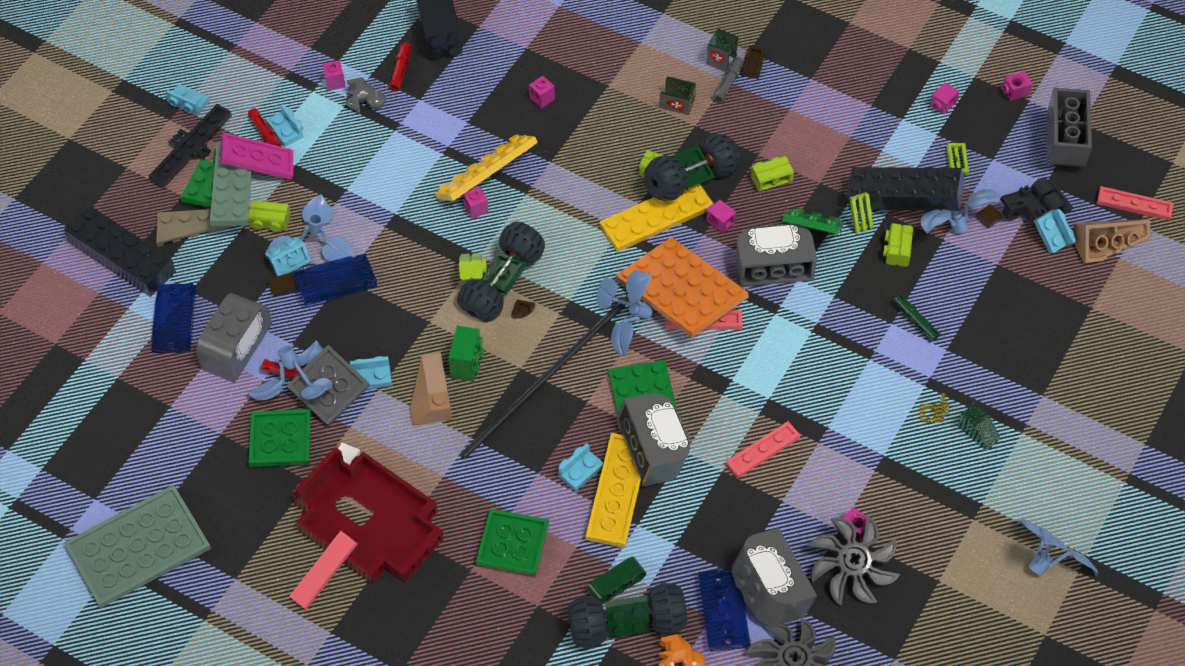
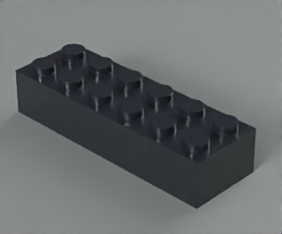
[846,167,965,211]
[64,205,176,297]

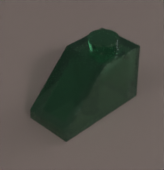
[958,403,1000,451]

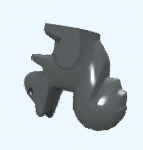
[346,77,386,114]

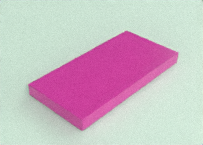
[220,132,293,180]

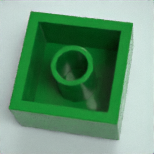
[449,326,484,382]

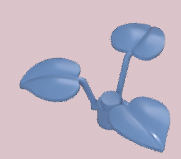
[920,189,1001,234]
[266,194,354,263]
[597,271,653,356]
[248,341,333,400]
[1018,519,1098,576]

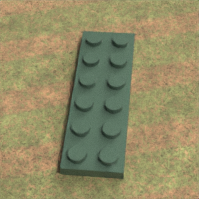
[210,142,252,226]

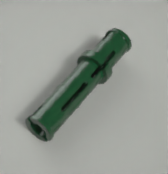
[893,294,941,342]

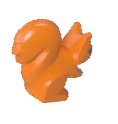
[658,634,706,666]

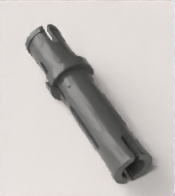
[713,57,744,103]

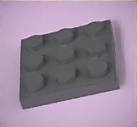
[286,345,370,427]

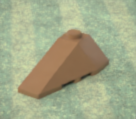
[1073,219,1150,263]
[410,353,452,426]

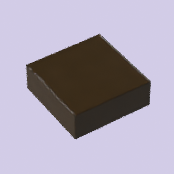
[976,204,1003,228]

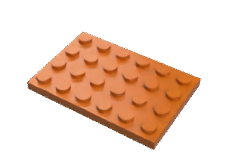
[615,237,749,337]

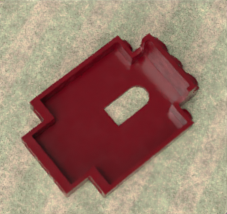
[292,447,444,584]

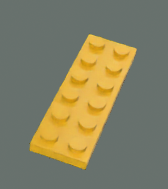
[434,135,538,201]
[600,185,714,252]
[585,433,641,548]

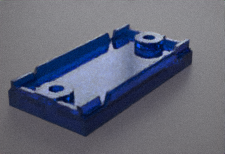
[293,253,377,306]
[151,283,197,353]
[698,569,751,652]

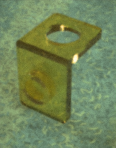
[919,393,949,423]

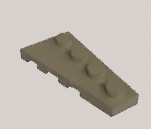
[156,209,232,247]

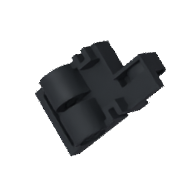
[1000,177,1073,226]

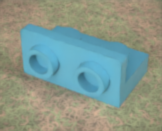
[166,84,210,116]
[266,104,304,147]
[1034,209,1076,254]
[265,237,312,276]
[350,356,392,389]
[559,443,604,492]

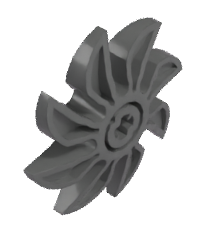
[808,515,900,606]
[746,618,836,666]

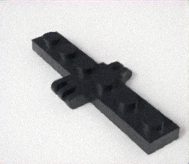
[148,104,232,188]

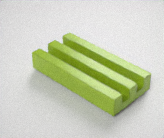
[946,143,969,176]
[849,192,874,233]

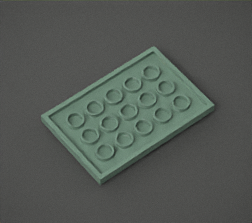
[64,485,211,608]

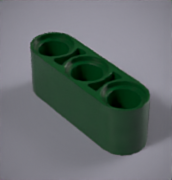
[586,556,647,605]

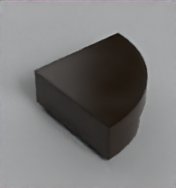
[512,299,535,319]

